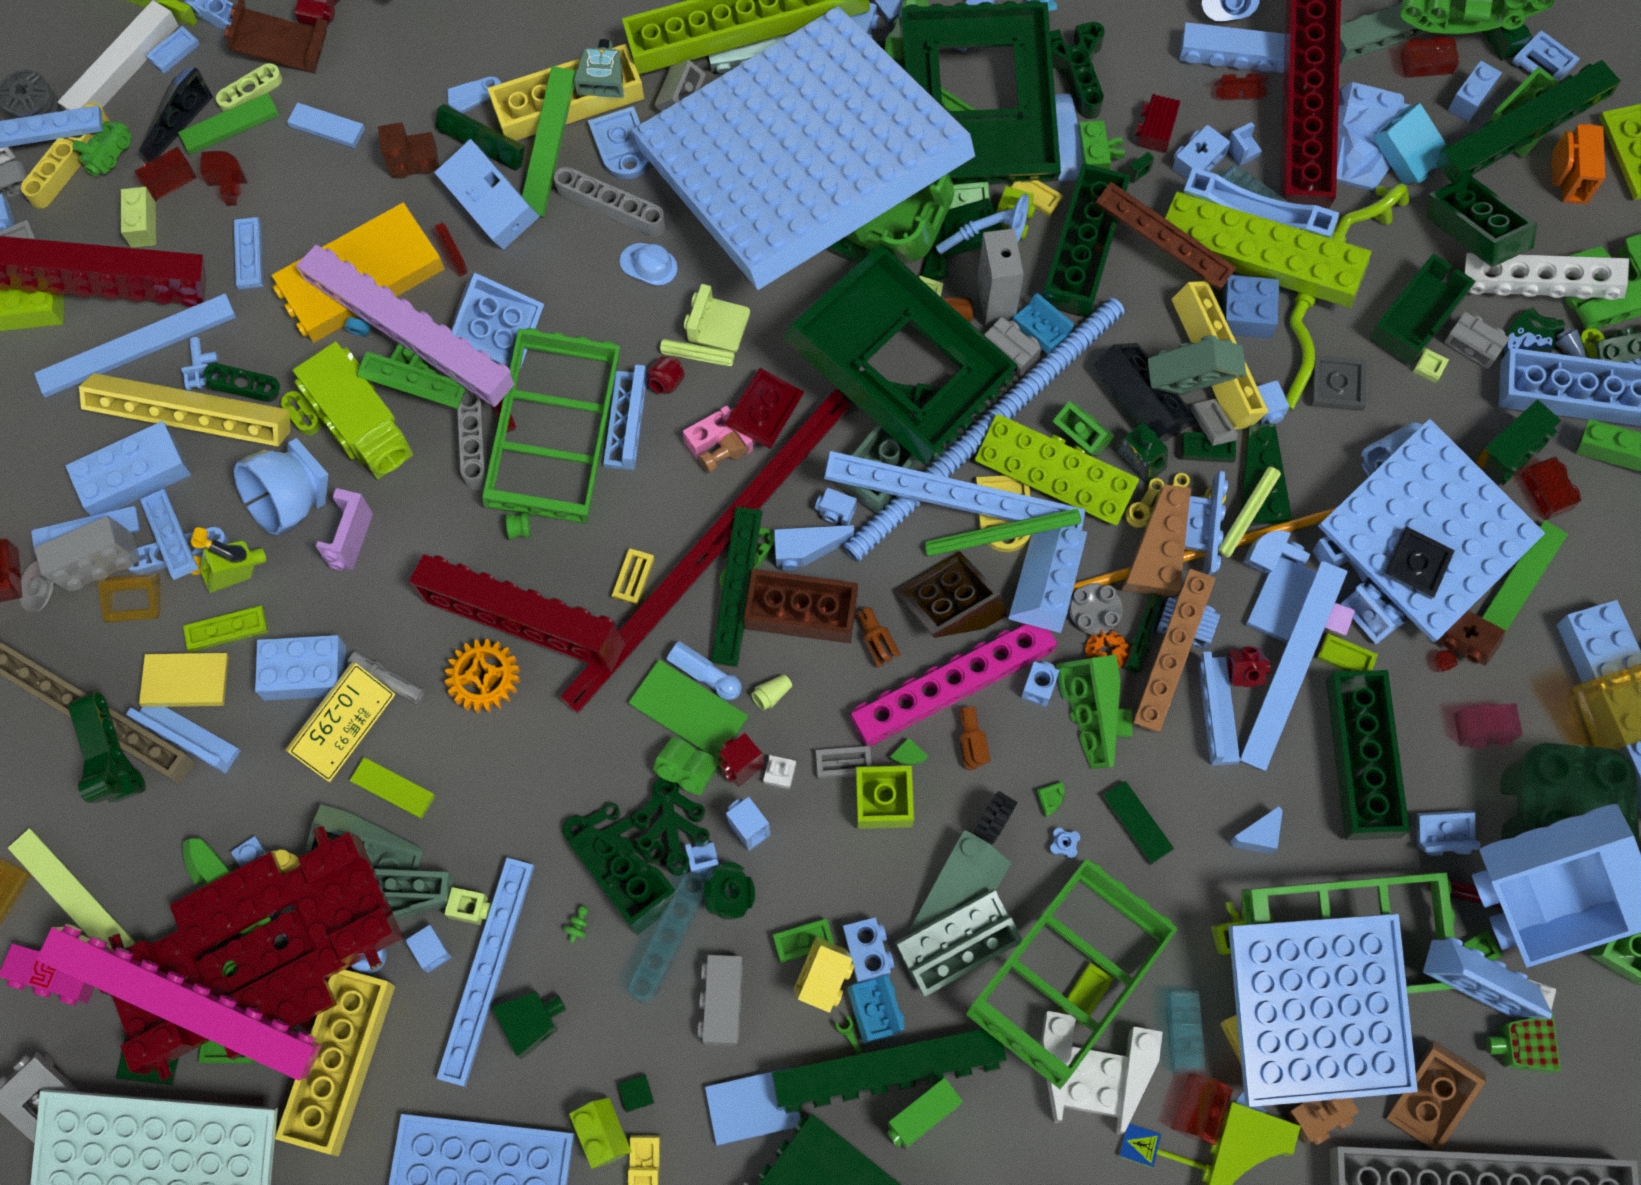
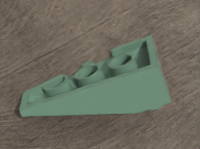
[305,804,423,871]
[909,830,1011,933]

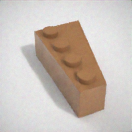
[1121,484,1191,598]

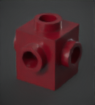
[1228,646,1270,687]

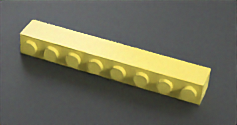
[79,373,290,446]

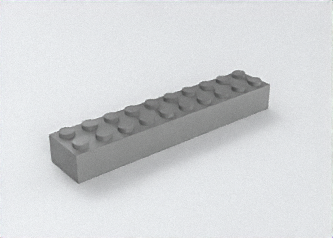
[1329,1147,1639,1185]

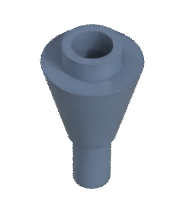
[1554,328,1587,358]

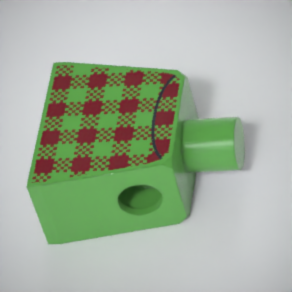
[1486,1015,1561,1074]

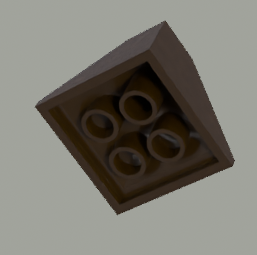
[893,551,1007,638]

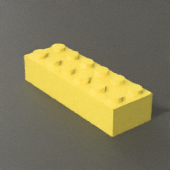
[487,44,644,141]
[275,970,395,1157]

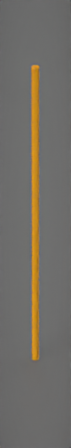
[1072,507,1337,595]

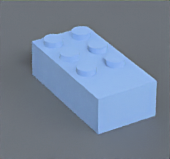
[65,421,192,516]

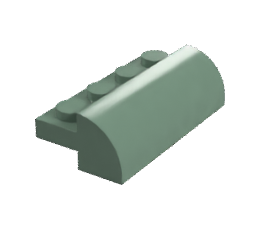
[894,889,1022,997]

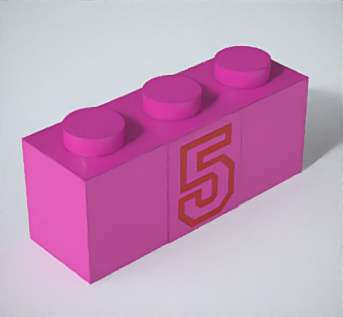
[0,944,94,1006]

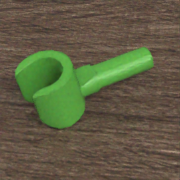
[836,1016,864,1055]

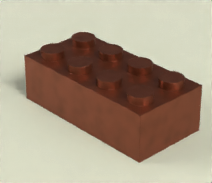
[744,569,858,644]

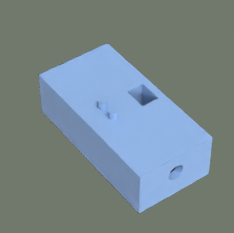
[434,139,540,250]

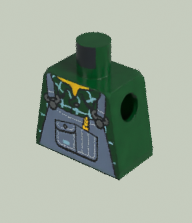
[1114,423,1168,484]

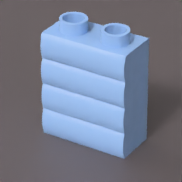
[1472,804,1641,968]

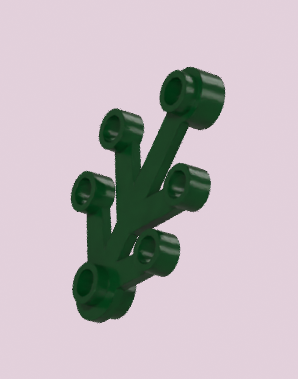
[634,778,710,876]
[562,803,666,872]

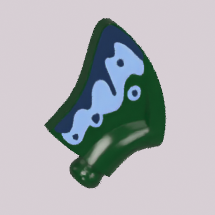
[1502,308,1565,357]

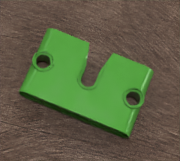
[1565,234,1641,330]

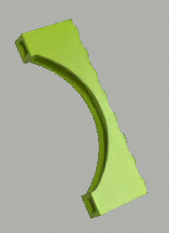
[1201,1102,1301,1185]

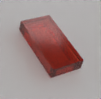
[435,222,468,277]

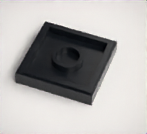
[1382,526,1455,599]

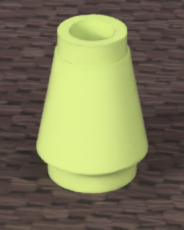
[751,674,792,711]

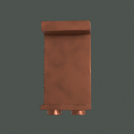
[224,0,327,74]

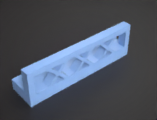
[603,365,647,470]
[1198,652,1240,766]
[126,707,241,774]

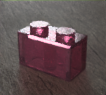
[1454,703,1523,749]

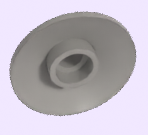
[19,561,54,613]

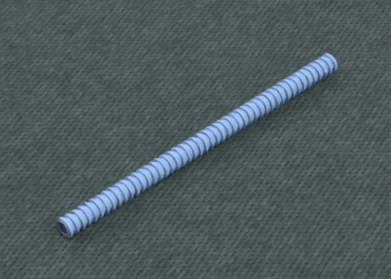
[844,297,1125,562]

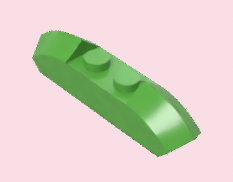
[183,839,274,936]

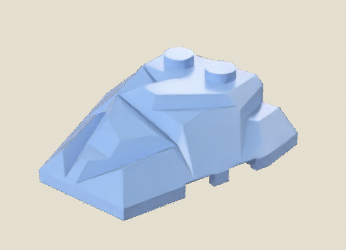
[1337,82,1411,192]

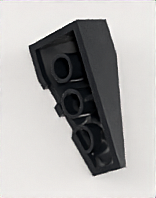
[139,67,213,166]

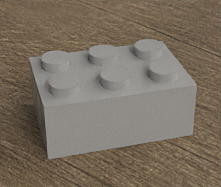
[34,516,141,592]

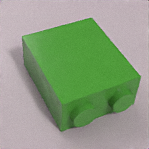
[887,1078,963,1150]

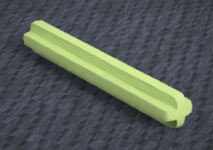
[1218,467,1281,558]

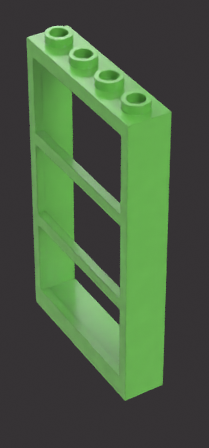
[482,328,620,524]
[966,858,1178,1089]
[1241,873,1457,994]

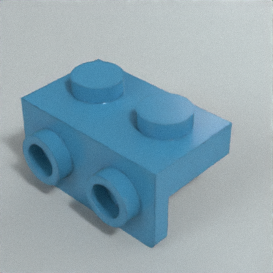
[1012,293,1074,354]
[847,974,905,1043]

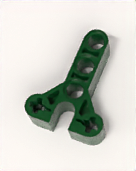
[1050,22,1105,119]
[69,691,146,803]

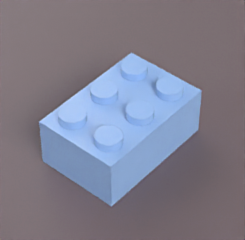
[255,635,346,701]

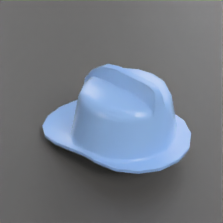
[1202,0,1260,21]
[620,243,678,286]

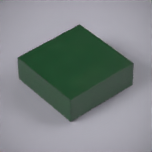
[1127,151,1154,183]
[618,1075,655,1113]

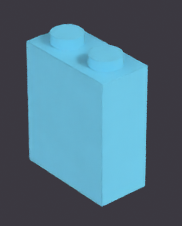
[1372,103,1446,184]

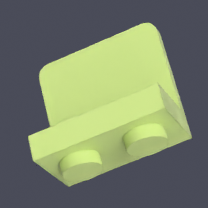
[684,284,750,353]

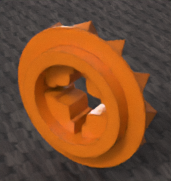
[1085,629,1129,668]

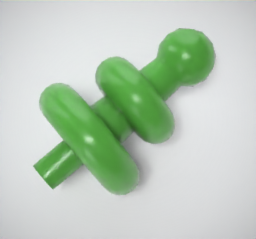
[564,906,589,943]

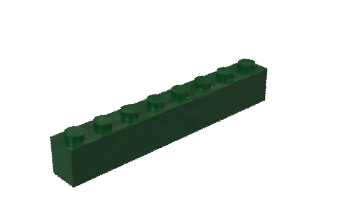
[1436,60,1621,186]
[771,1029,1007,1114]

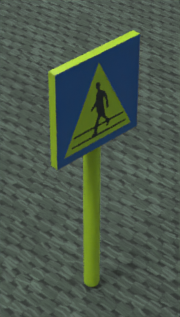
[1119,1123,1206,1170]

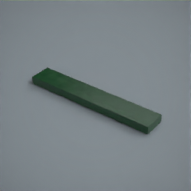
[711,506,763,668]

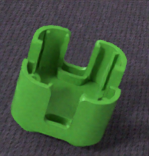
[845,173,954,262]

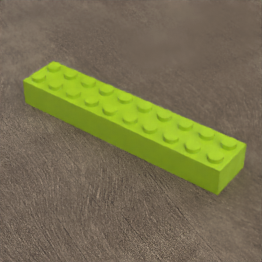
[622,0,870,74]

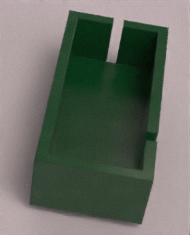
[1369,253,1476,366]

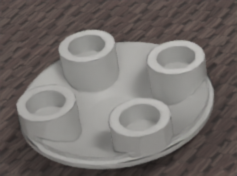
[1069,583,1123,635]

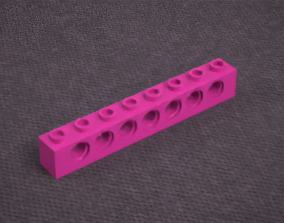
[851,623,1058,747]

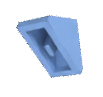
[1230,807,1283,855]

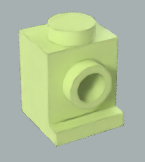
[444,887,491,925]

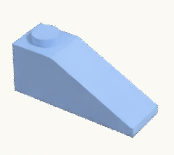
[774,525,854,571]

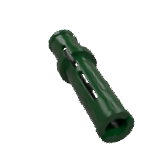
[1124,594,1164,673]

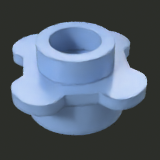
[1050,828,1080,858]

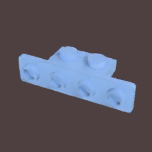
[1185,471,1228,576]
[31,506,140,554]

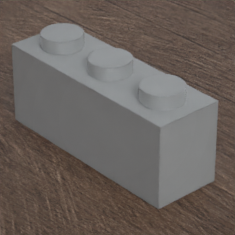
[698,955,743,1047]

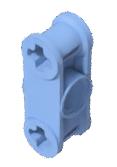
[183,0,235,31]

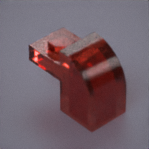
[201,151,247,206]

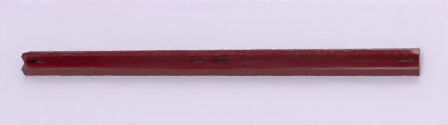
[560,389,850,714]

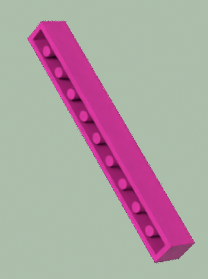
[36,924,322,1081]

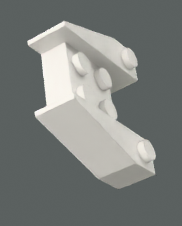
[1040,1011,1163,1135]

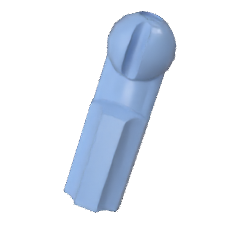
[667,641,742,701]

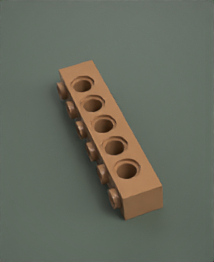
[1132,569,1216,733]

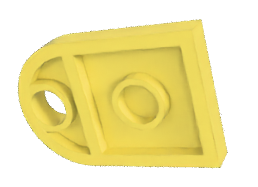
[976,476,1031,552]

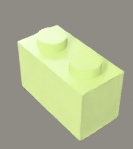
[121,187,156,248]

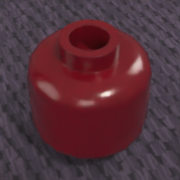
[647,356,685,394]

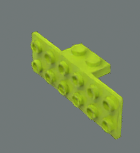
[975,414,1139,526]

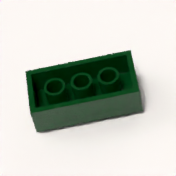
[1427,176,1537,268]

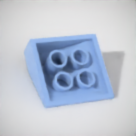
[451,273,544,369]

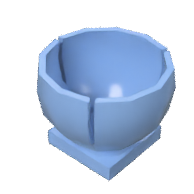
[233,438,328,536]

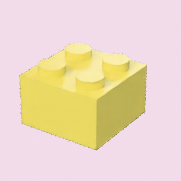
[794,936,854,1013]

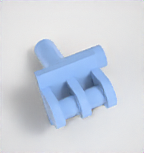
[181,337,219,391]

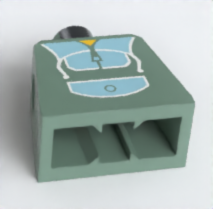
[574,39,624,98]

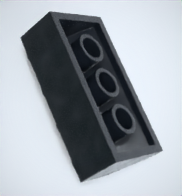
[1093,343,1197,442]

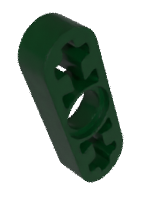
[204,363,280,402]

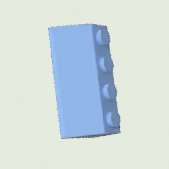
[1009,527,1087,633]
[1423,937,1552,1019]

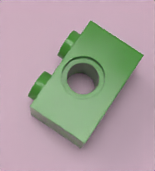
[1053,401,1115,456]

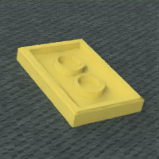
[139,653,229,707]

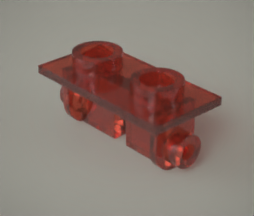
[1214,73,1268,100]

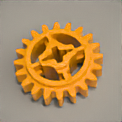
[445,639,521,714]

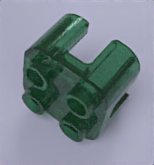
[1500,743,1639,843]

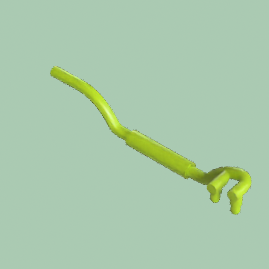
[1285,184,1409,411]

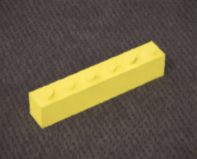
[1171,281,1269,430]

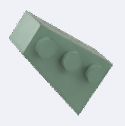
[374,869,455,921]

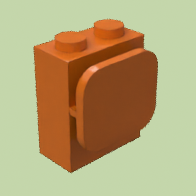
[1551,124,1605,204]

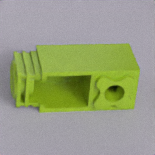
[293,341,414,480]

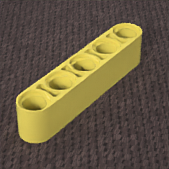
[21,103,110,209]

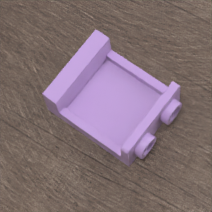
[316,488,373,571]

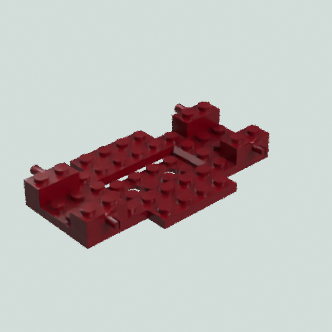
[100,826,403,1080]

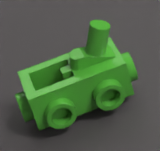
[73,121,133,177]

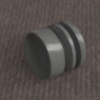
[0,69,63,119]

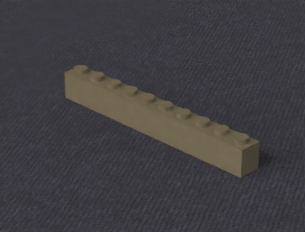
[0,642,196,785]

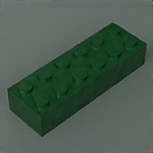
[1043,163,1131,317]
[1326,670,1410,840]

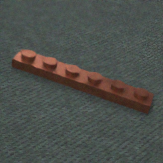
[1095,182,1236,290]

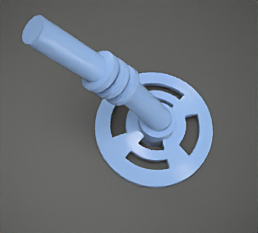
[936,194,1029,254]

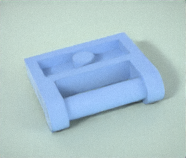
[1512,30,1580,81]

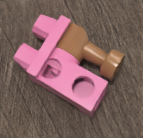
[683,406,757,473]

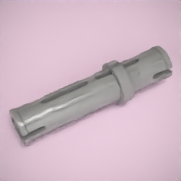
[347,651,425,704]

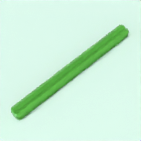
[925,509,1081,556]

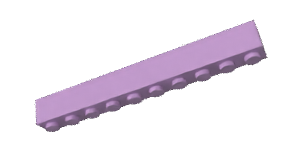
[296,245,515,407]

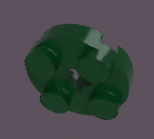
[704,862,755,920]

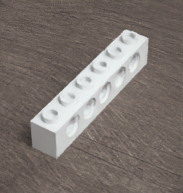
[1465,253,1629,300]

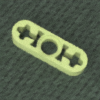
[216,63,282,112]

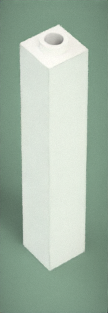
[58,0,179,111]

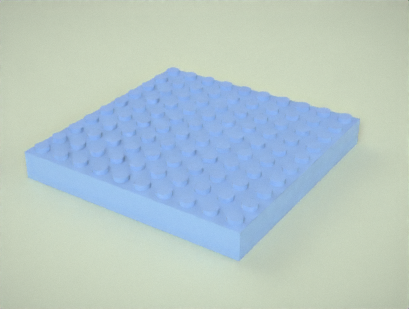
[632,6,975,290]

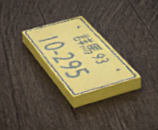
[285,662,396,782]

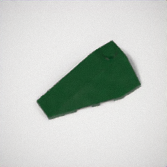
[568,825,677,935]

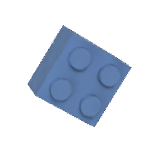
[1222,275,1279,339]

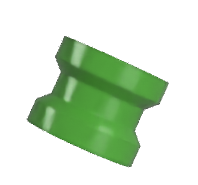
[506,512,531,540]

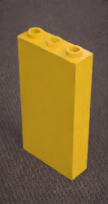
[272,202,445,343]

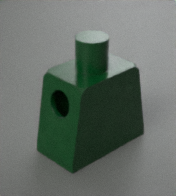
[492,992,567,1059]

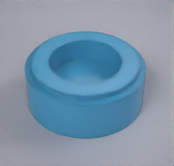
[344,317,371,337]

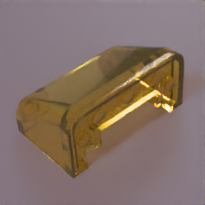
[1567,664,1641,762]

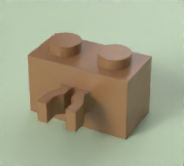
[1285,1098,1359,1145]

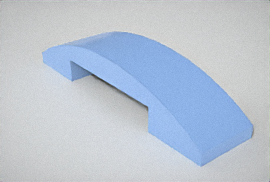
[1055,93,1082,182]

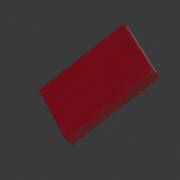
[725,368,804,449]

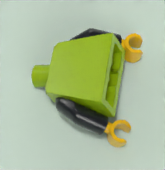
[191,527,266,593]

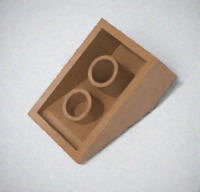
[1386,1040,1486,1151]

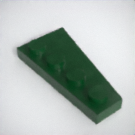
[1240,423,1292,526]

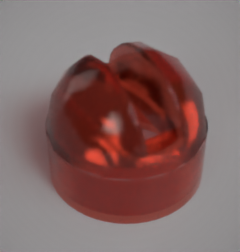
[1434,650,1459,672]

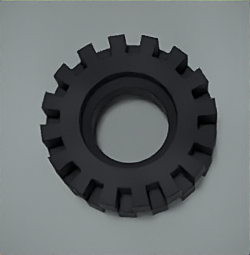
[973,791,1018,845]

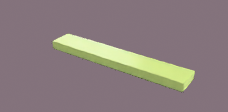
[8,828,137,949]

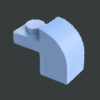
[1242,530,1310,574]

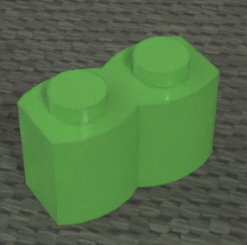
[653,737,720,795]

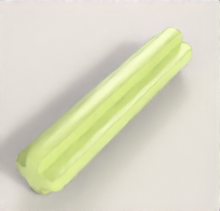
[660,339,735,366]

